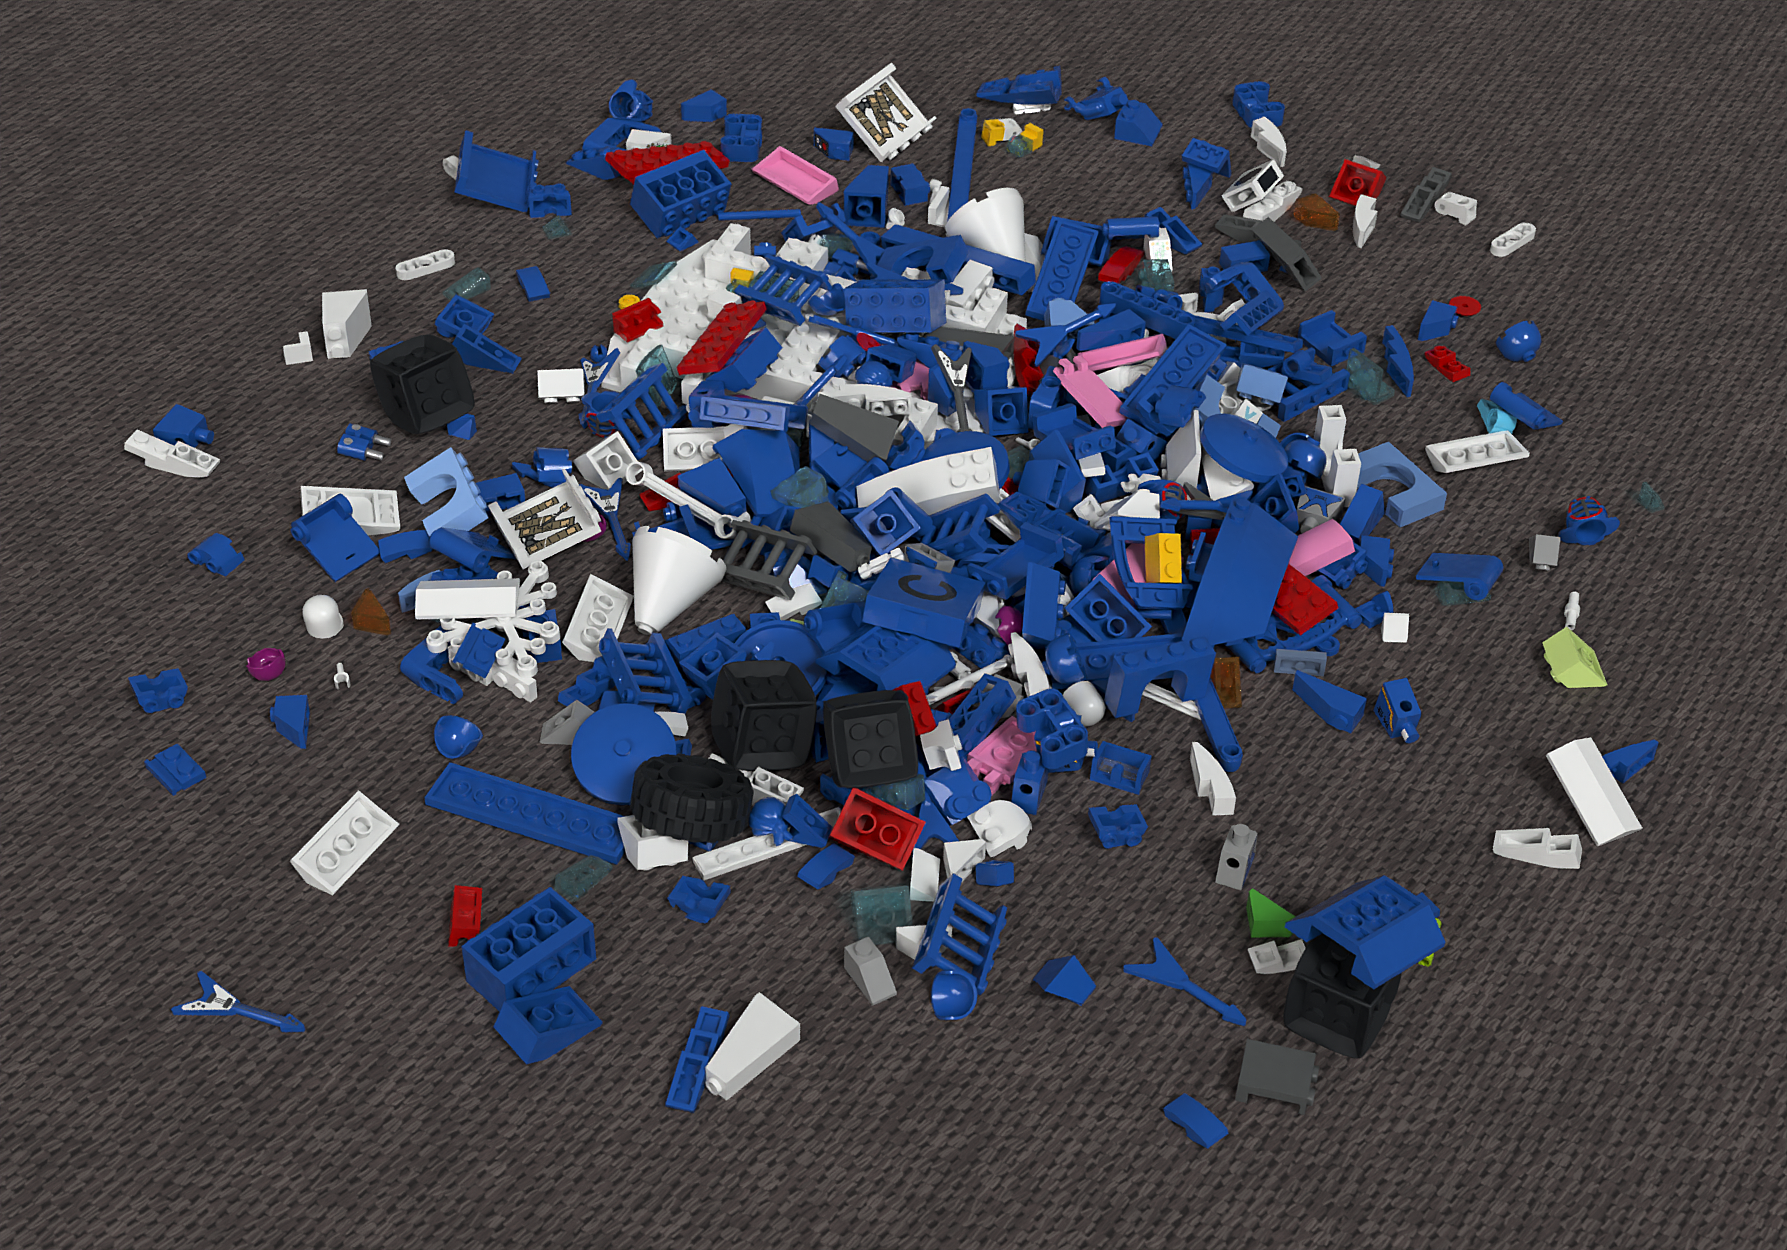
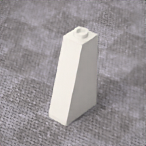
[705,992,800,1101]

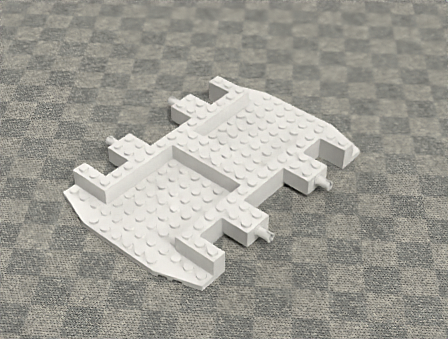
[601,223,1027,449]

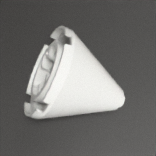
[945,188,1025,262]
[632,526,726,636]

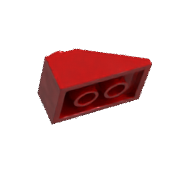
[829,788,926,871]

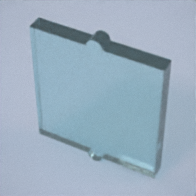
[630,261,677,288]

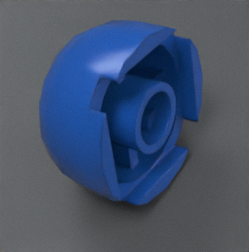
[1496,321,1542,362]
[1284,437,1327,479]
[1069,555,1109,596]
[1042,633,1087,685]

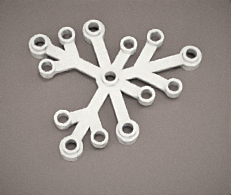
[426,560,560,678]

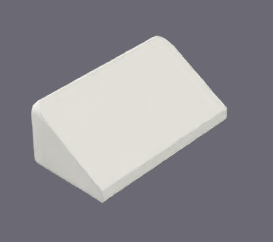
[910,848,940,902]

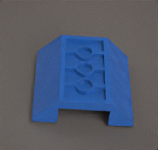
[815,623,956,691]
[1285,875,1445,989]

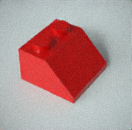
[1329,159,1386,206]
[893,681,937,739]

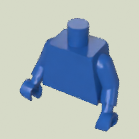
[1064,77,1128,120]

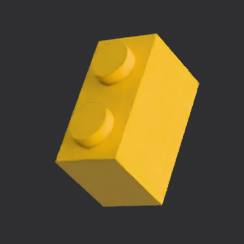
[1145,533,1182,584]

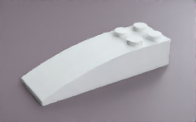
[856,447,1001,515]

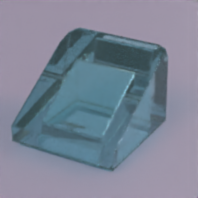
[542,215,572,239]
[1638,481,1665,513]

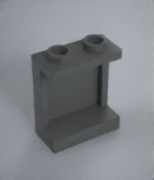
[1235,1039,1319,1115]

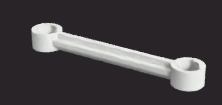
[626,462,741,539]

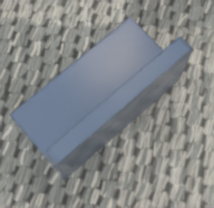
[1274,649,1327,676]

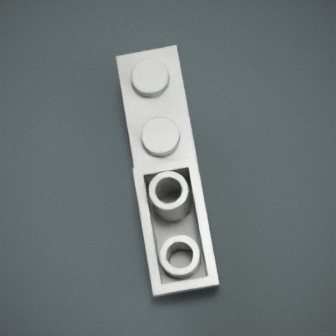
[1243,181,1303,222]
[818,384,912,416]
[124,430,220,477]
[1008,632,1052,697]
[448,645,537,703]
[708,753,804,805]

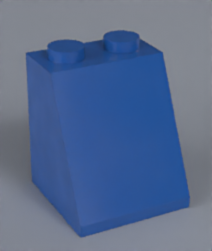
[844,165,889,228]

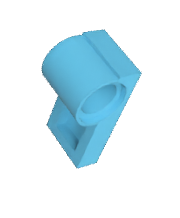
[1477,399,1517,434]

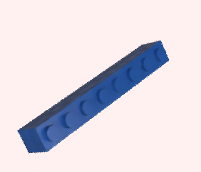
[881,224,1036,295]

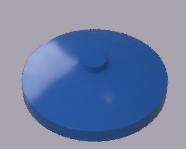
[1200,414,1288,483]
[920,431,1010,490]
[734,620,828,696]
[571,703,677,805]

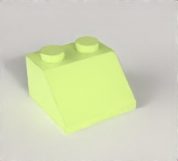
[1542,627,1607,688]

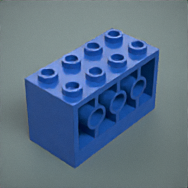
[630,150,731,238]
[844,279,946,333]
[462,887,596,1012]

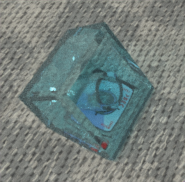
[850,884,913,945]

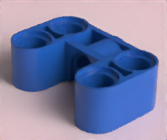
[1232,81,1285,128]
[720,114,762,162]
[1028,366,1068,429]
[1016,689,1088,769]

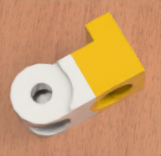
[981,119,1022,147]

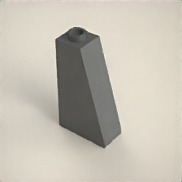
[1252,217,1322,291]
[923,327,1014,360]
[808,394,899,463]
[790,502,873,572]

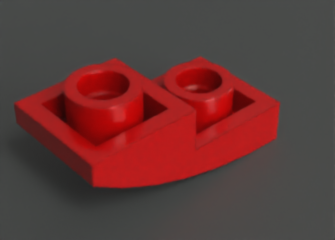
[1425,346,1470,382]

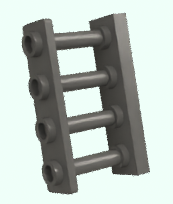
[714,520,817,600]

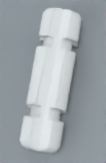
[1013,104,1051,115]
[858,548,904,579]

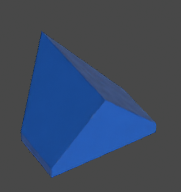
[1034,955,1096,1006]

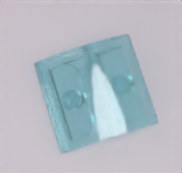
[635,344,677,407]

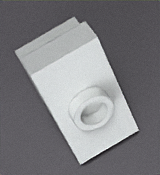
[920,719,962,771]

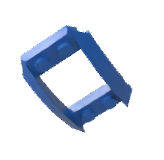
[1109,516,1193,610]

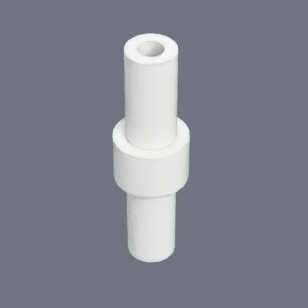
[1564,592,1580,630]

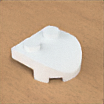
[967,800,1032,857]

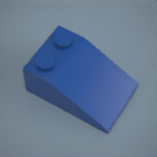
[494,986,603,1064]

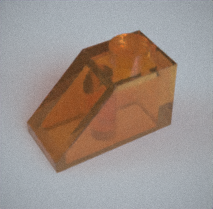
[1294,193,1340,231]
[1210,657,1242,708]

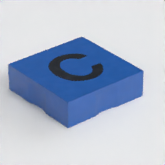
[862,558,986,648]

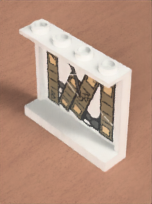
[835,63,937,162]
[488,469,601,569]

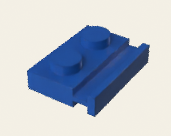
[452,623,506,679]
[144,744,206,796]

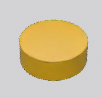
[619,295,640,310]

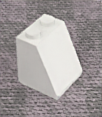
[322,289,372,359]

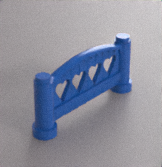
[1227,575,1362,673]

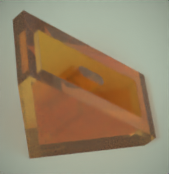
[351,588,391,635]

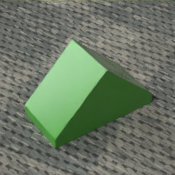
[1246,888,1295,938]

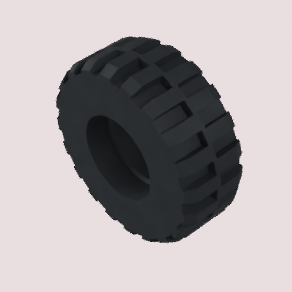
[630,754,754,843]

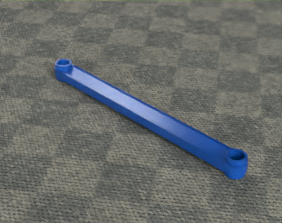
[946,108,977,233]
[1160,609,1243,772]

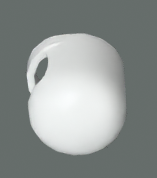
[302,595,344,639]
[1063,681,1106,727]

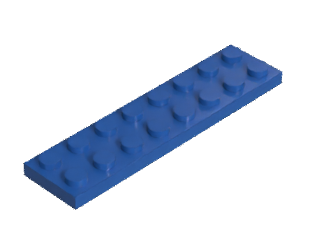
[424,762,625,864]

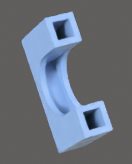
[404,447,488,536]

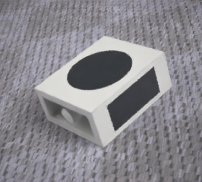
[1222,159,1284,212]

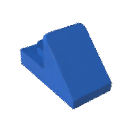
[782,794,832,848]

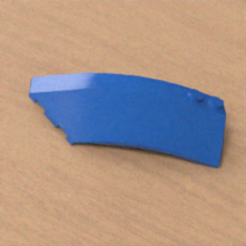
[1181,498,1298,649]

